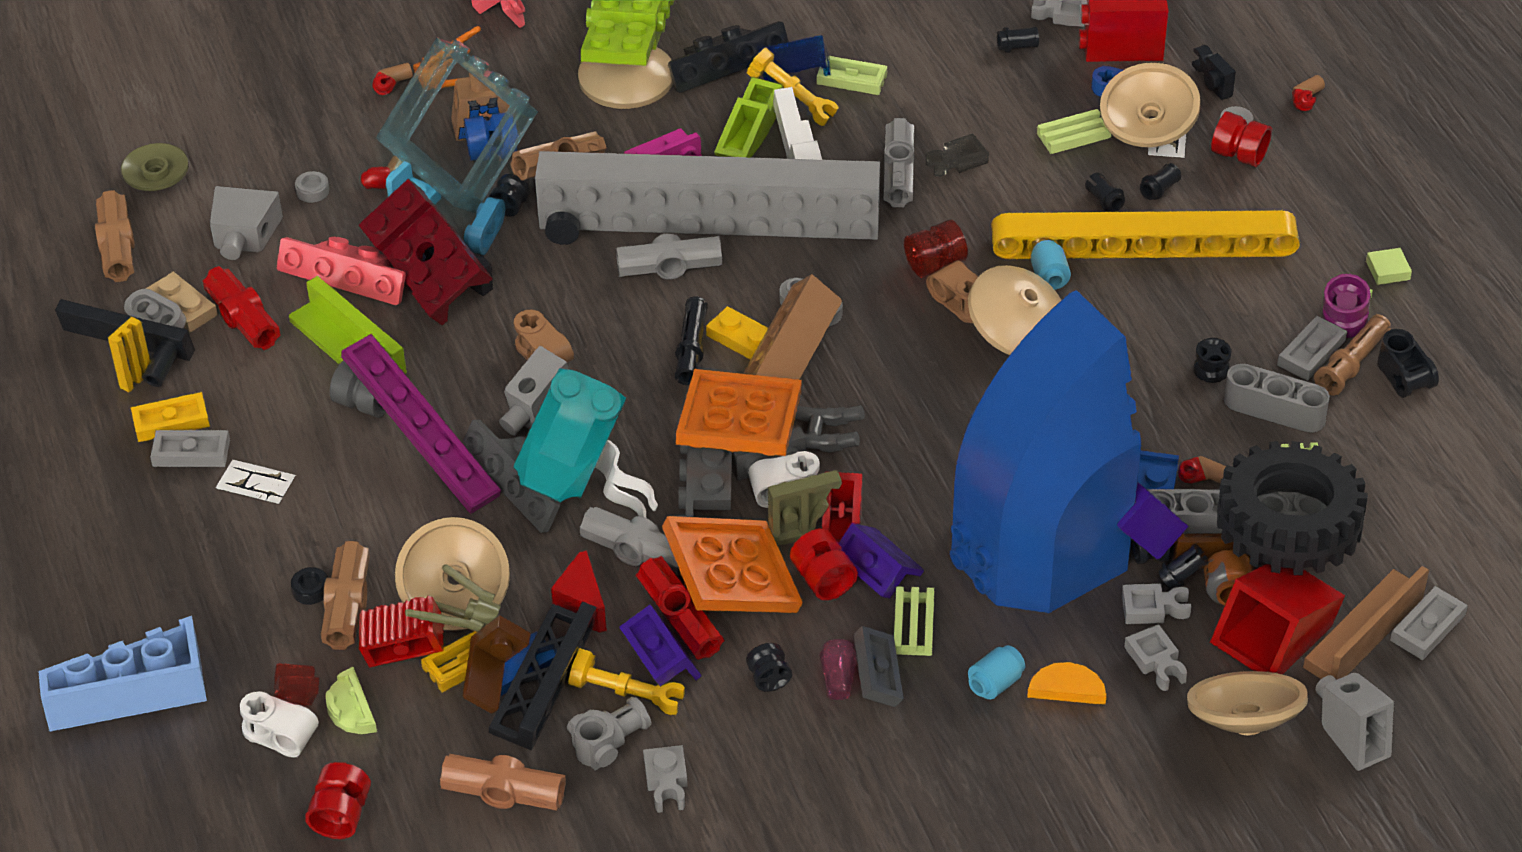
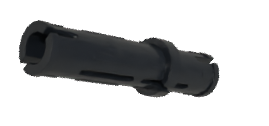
[675,296,708,385]

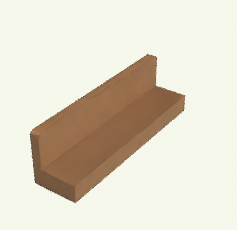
[743,274,842,380]
[1303,566,1429,679]

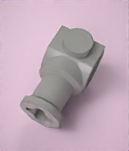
[567,697,651,770]

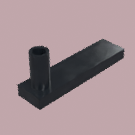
[55,299,195,387]

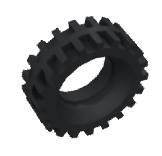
[1217,441,1368,575]

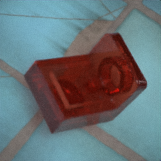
[273,663,319,707]

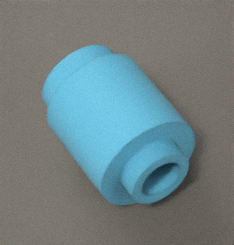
[1030,240,1071,290]
[968,645,1025,699]

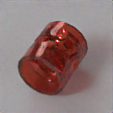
[904,219,968,278]

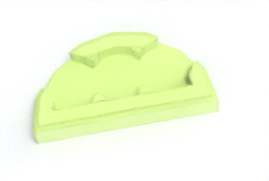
[326,667,377,734]

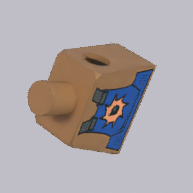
[451,65,518,141]

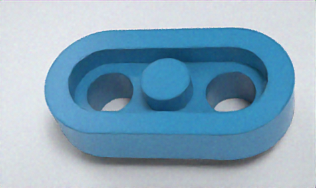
[464,197,505,255]

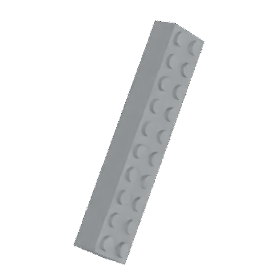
[535,151,880,240]

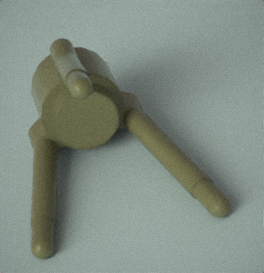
[405,564,501,632]

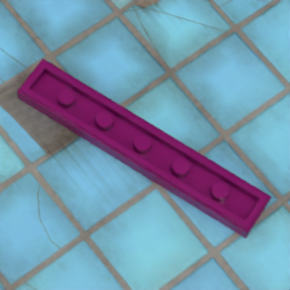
[341,334,501,514]

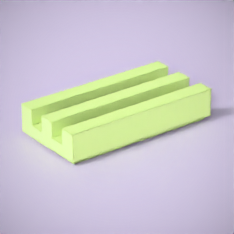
[817,55,888,95]
[1037,109,1111,154]
[894,586,934,656]

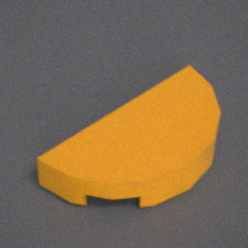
[1027,662,1106,705]

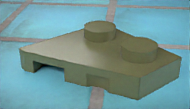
[768,470,842,546]

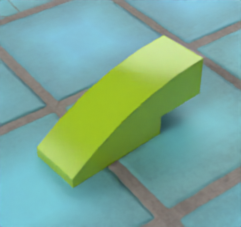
[714,77,783,158]

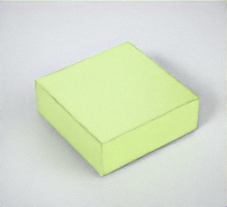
[1366,248,1412,285]

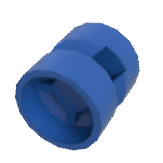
[464,112,517,161]

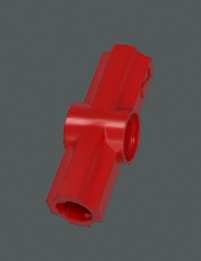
[202,266,281,350]
[636,556,725,660]

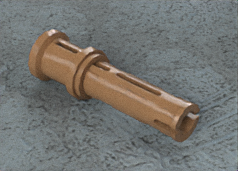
[1314,314,1391,396]

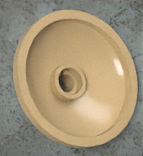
[578,47,673,109]
[1100,63,1200,147]
[968,265,1061,355]
[395,517,510,631]
[1187,671,1308,735]

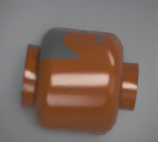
[1204,549,1253,605]

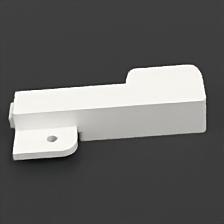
[773,87,822,160]

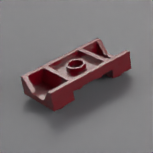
[359,179,493,326]

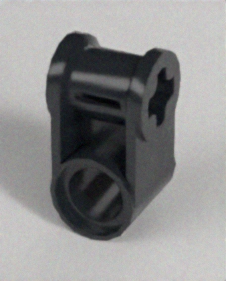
[1377,329,1439,398]

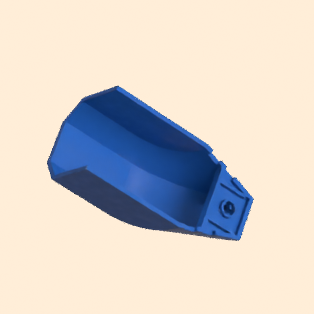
[950,290,1141,613]

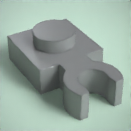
[1031,0,1087,27]
[1122,584,1191,624]
[1124,624,1187,691]
[643,745,688,813]

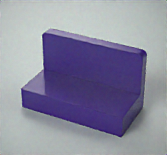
[1117,481,1189,559]
[839,523,924,598]
[619,604,702,687]

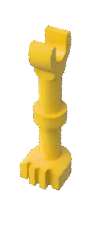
[746,48,839,126]
[568,648,685,715]

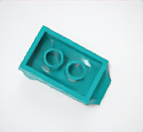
[513,368,626,502]

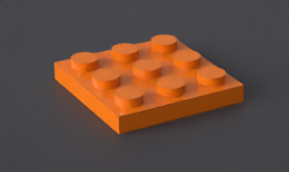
[676,369,802,456]
[662,516,803,613]

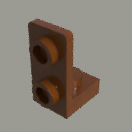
[463,615,531,714]

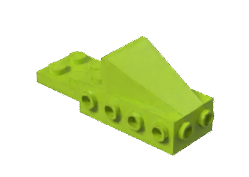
[581,0,674,66]

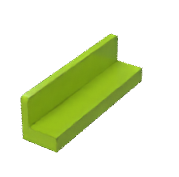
[289,276,407,374]

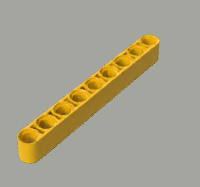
[991,210,1300,259]

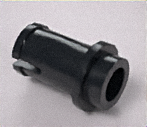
[997,27,1039,53]
[1140,163,1181,200]
[1085,172,1125,212]
[1159,544,1209,589]

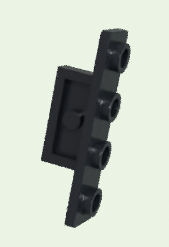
[668,21,791,93]

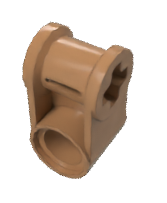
[926,261,978,323]
[514,310,574,363]

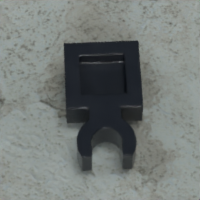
[1192,45,1236,100]

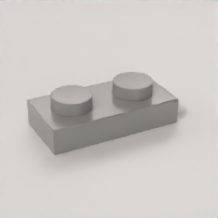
[1277,316,1347,381]
[150,430,230,467]
[1390,586,1468,660]

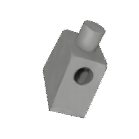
[210,186,283,260]
[499,346,569,435]
[1315,673,1394,771]

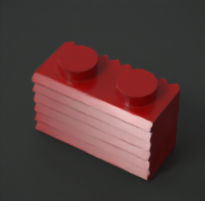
[359,595,444,668]

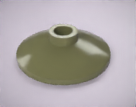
[121,143,189,191]

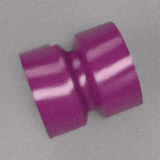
[1322,274,1371,338]

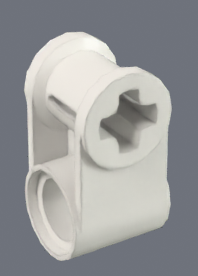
[748,451,820,508]
[240,691,319,757]

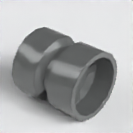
[330,360,387,418]

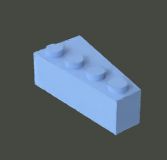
[38,615,207,731]

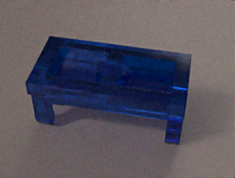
[759,35,831,82]

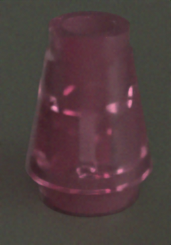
[819,639,857,700]

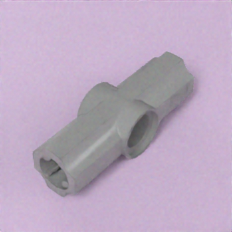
[884,118,914,207]
[616,234,722,279]
[580,507,682,576]

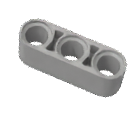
[1224,364,1330,433]

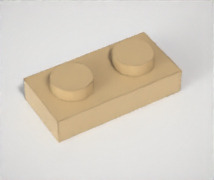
[146,271,218,332]

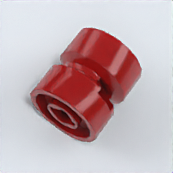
[1211,111,1272,167]
[789,528,858,600]
[305,762,371,839]

